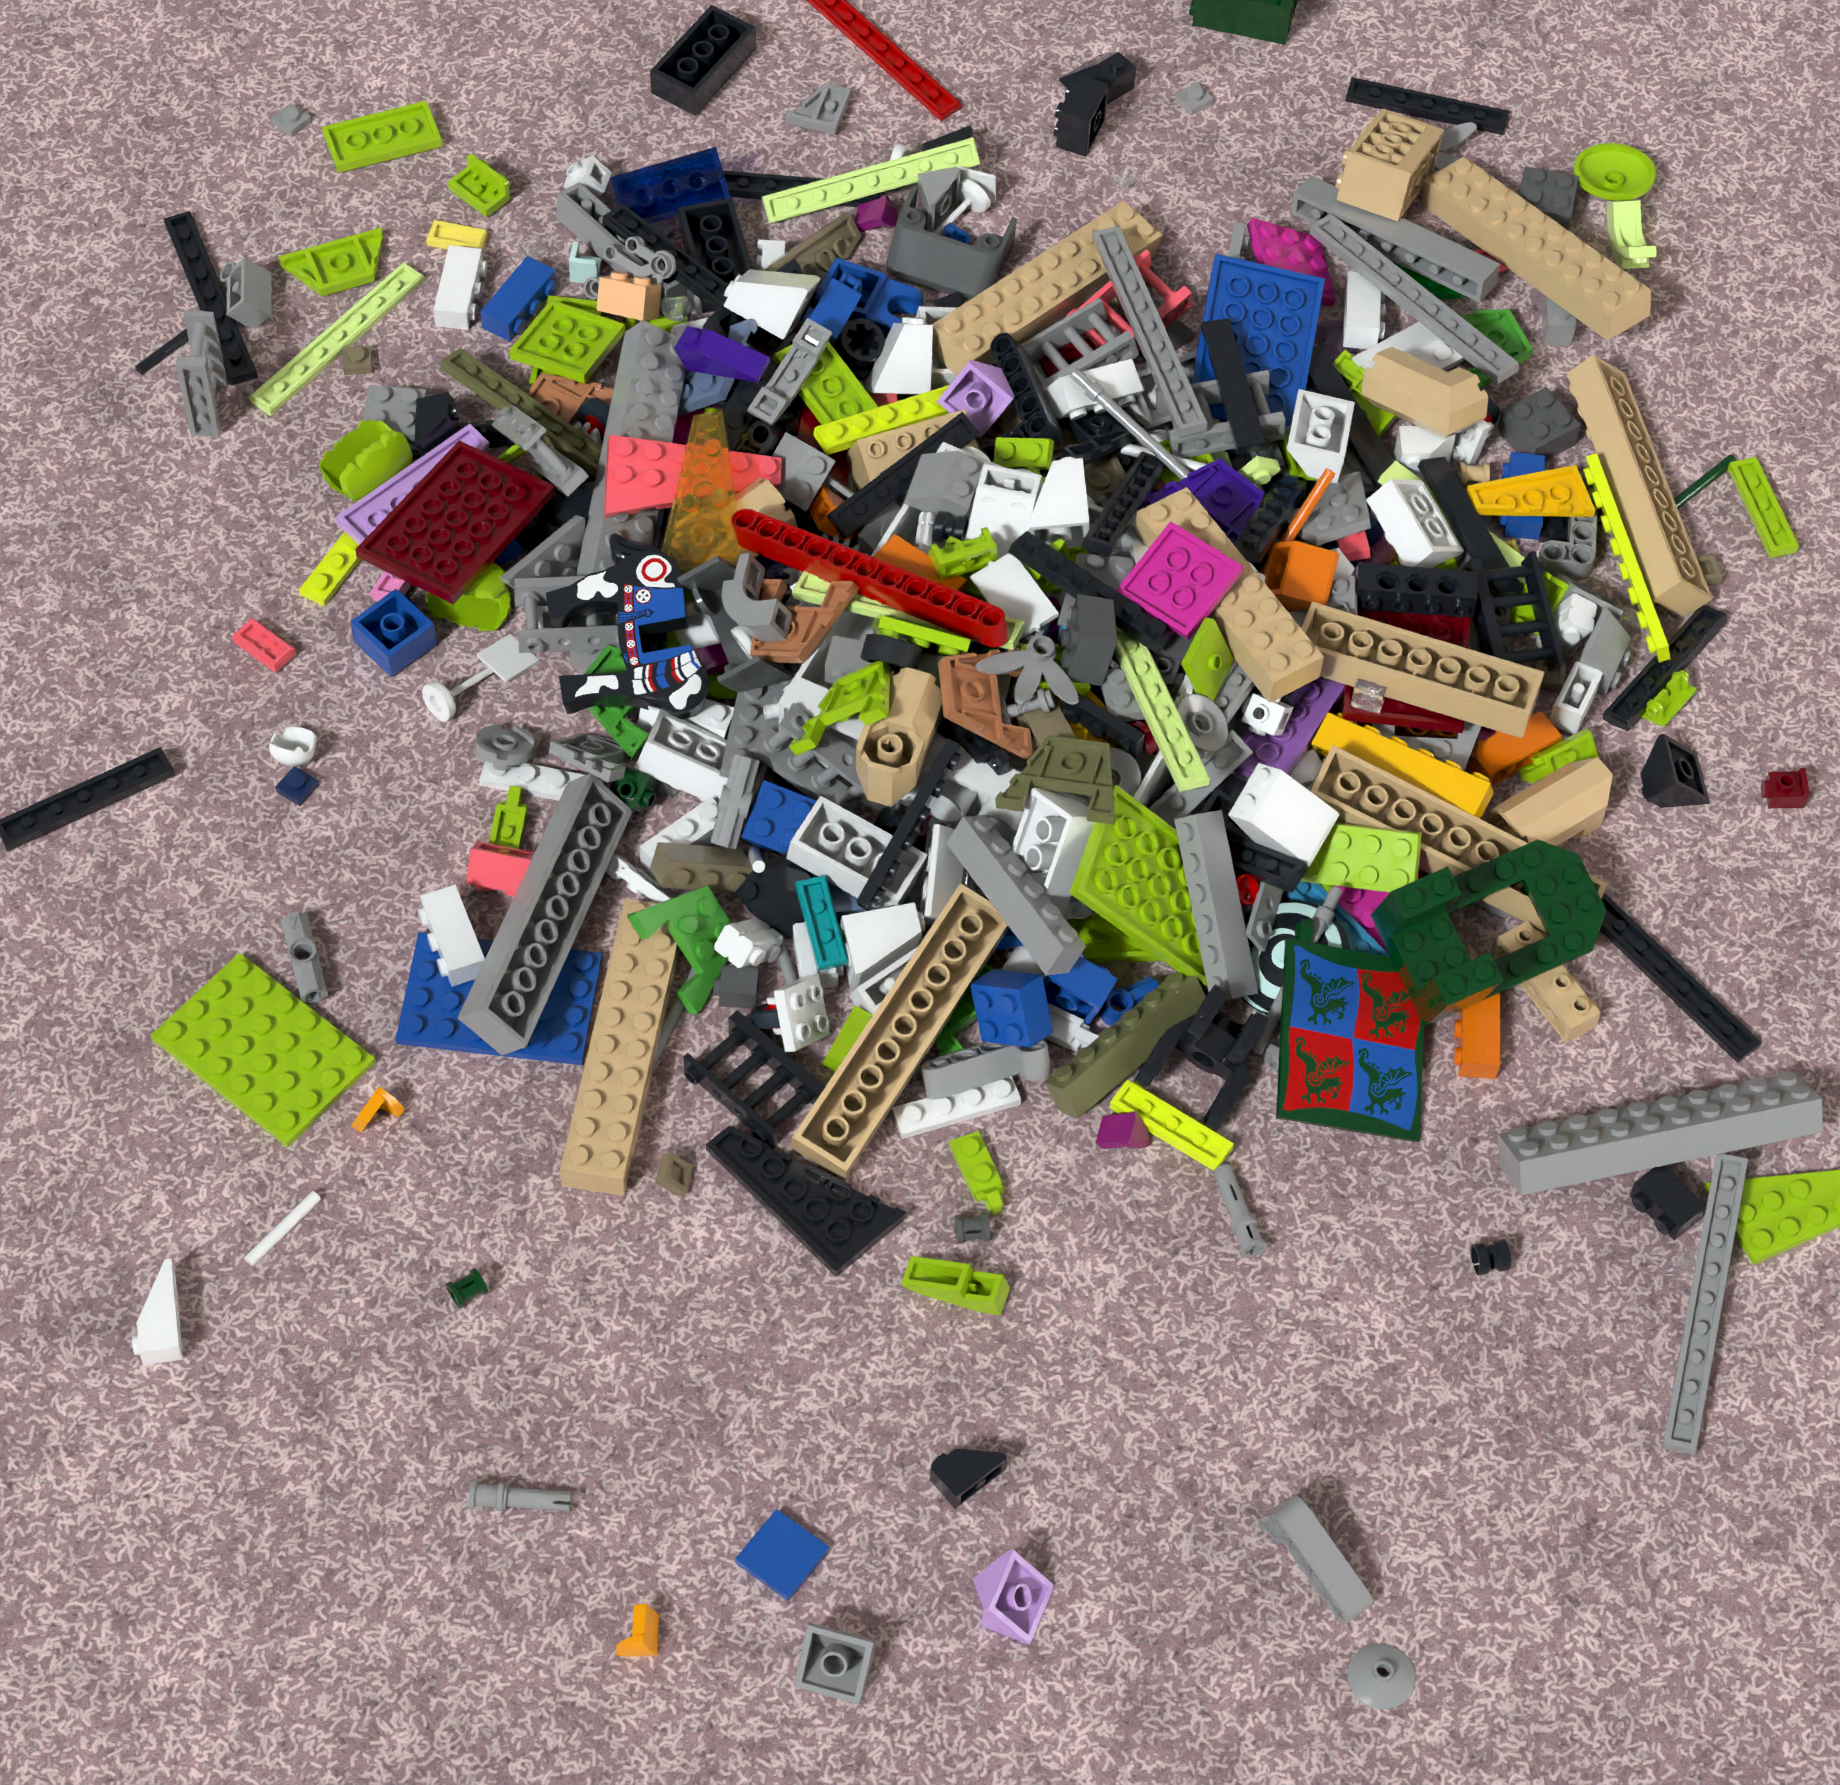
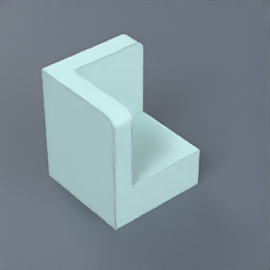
[569,241,602,283]

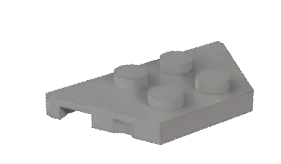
[500,515,586,589]

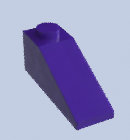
[674,326,771,383]

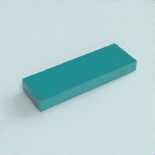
[795,875,849,972]

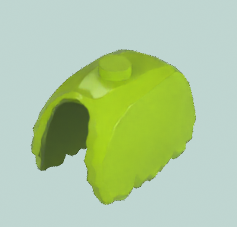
[318,419,412,502]
[425,562,511,631]

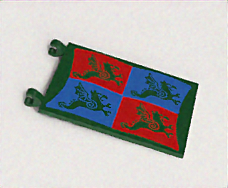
[1276,919,1424,1142]

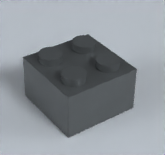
[1519,166,1579,230]
[1497,387,1581,461]
[1059,594,1117,686]

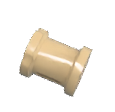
[1458,463,1490,487]

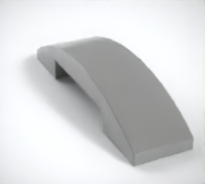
[747,318,832,425]

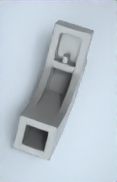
[722,553,793,642]

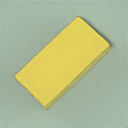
[426,220,488,249]

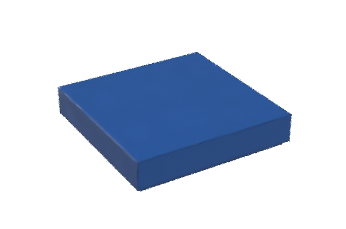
[735,1509,830,1602]

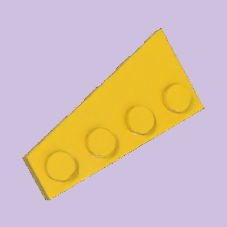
[1466,465,1595,517]

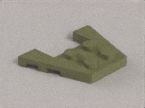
[995,735,1116,825]

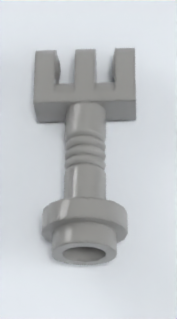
[999,688,1055,725]

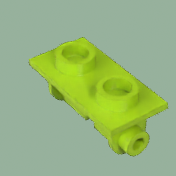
[1641,670,1697,727]

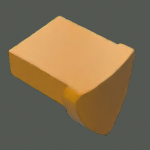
[351,1087,405,1132]
[616,1603,659,1657]

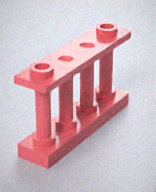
[1065,250,1193,353]

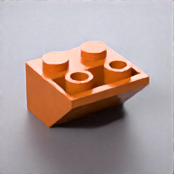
[1264,541,1340,611]

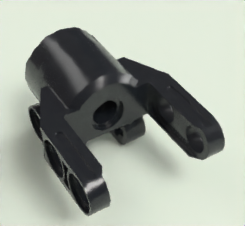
[1133,984,1268,1132]

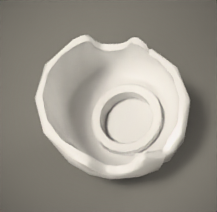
[269,726,317,767]

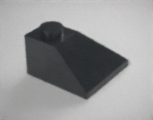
[1059,52,1136,104]
[1640,733,1709,808]
[735,853,814,939]

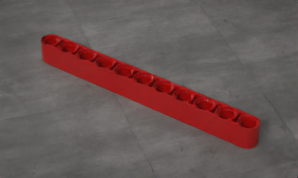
[731,509,1009,647]

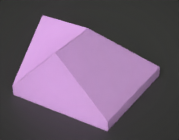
[936,360,1015,439]
[973,1550,1055,1645]

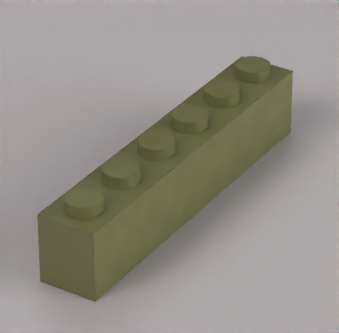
[1045,971,1206,1118]

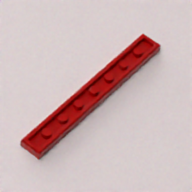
[806,0,962,121]

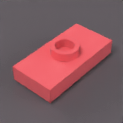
[1336,530,1371,561]
[231,618,296,673]

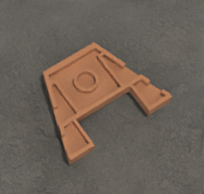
[526,373,614,462]
[750,579,859,663]
[938,647,1033,759]

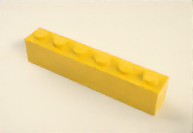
[1311,712,1494,819]

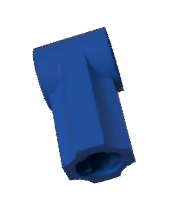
[1100,976,1159,1026]

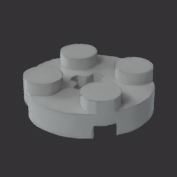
[474,725,535,771]

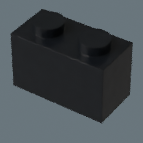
[1629,1165,1707,1241]

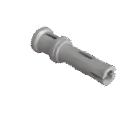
[1214,1164,1268,1258]
[468,1479,572,1512]

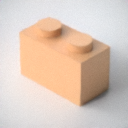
[597,271,662,321]

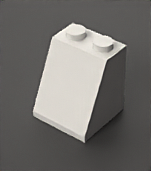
[724,269,821,340]
[864,317,933,394]
[1028,457,1090,549]
[1228,763,1340,867]
[840,902,925,993]

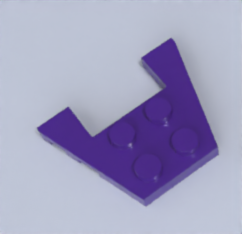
[1144,459,1265,545]

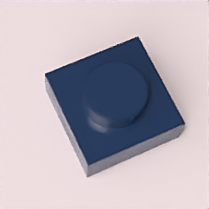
[275,766,319,806]

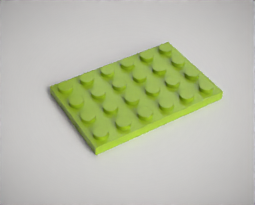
[1069,784,1238,987]
[150,953,376,1148]

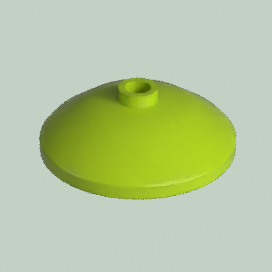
[1573,143,1656,201]

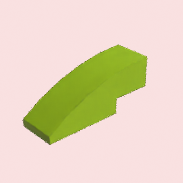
[901,1256,1010,1316]

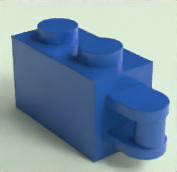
[801,271,862,346]

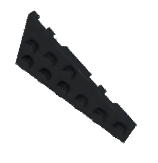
[706,1125,907,1277]

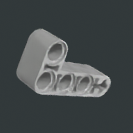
[1538,475,1598,580]
[921,1040,1053,1099]
[1258,1496,1373,1624]

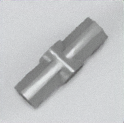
[711,754,760,849]
[281,911,328,1005]

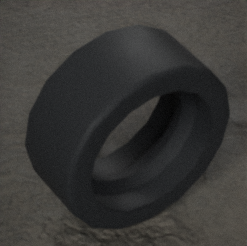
[860,634,922,671]

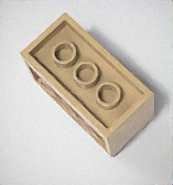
[1335,109,1444,222]
[845,409,979,498]

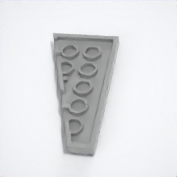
[719,663,803,778]

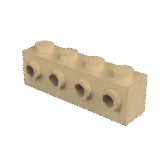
[1494,921,1601,1043]

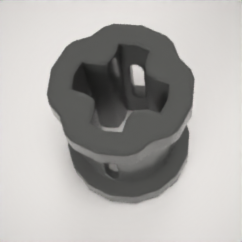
[954,1213,990,1244]

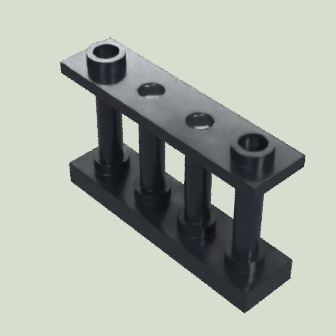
[1461,551,1565,672]
[683,1010,825,1149]

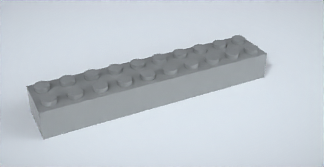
[576,320,686,576]
[458,773,633,1055]
[1498,1072,1823,1195]

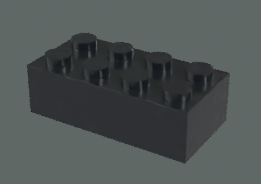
[650,5,756,116]
[678,198,752,313]

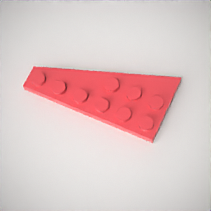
[603,435,782,519]

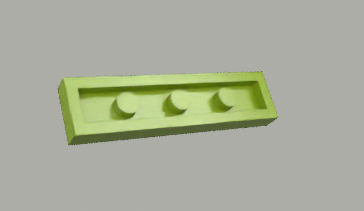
[1728,457,1799,558]

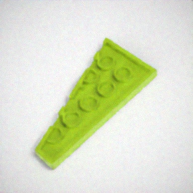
[1704,1170,1840,1265]

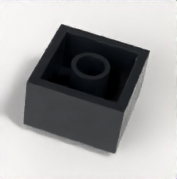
[1053,74,1109,157]

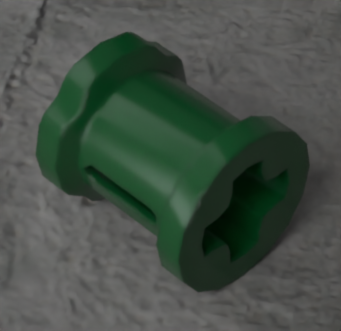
[445,1268,488,1309]

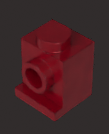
[1761,768,1810,809]

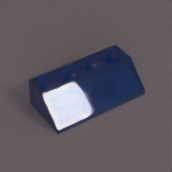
[610,147,731,224]

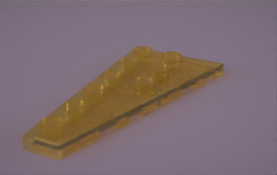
[662,410,744,575]

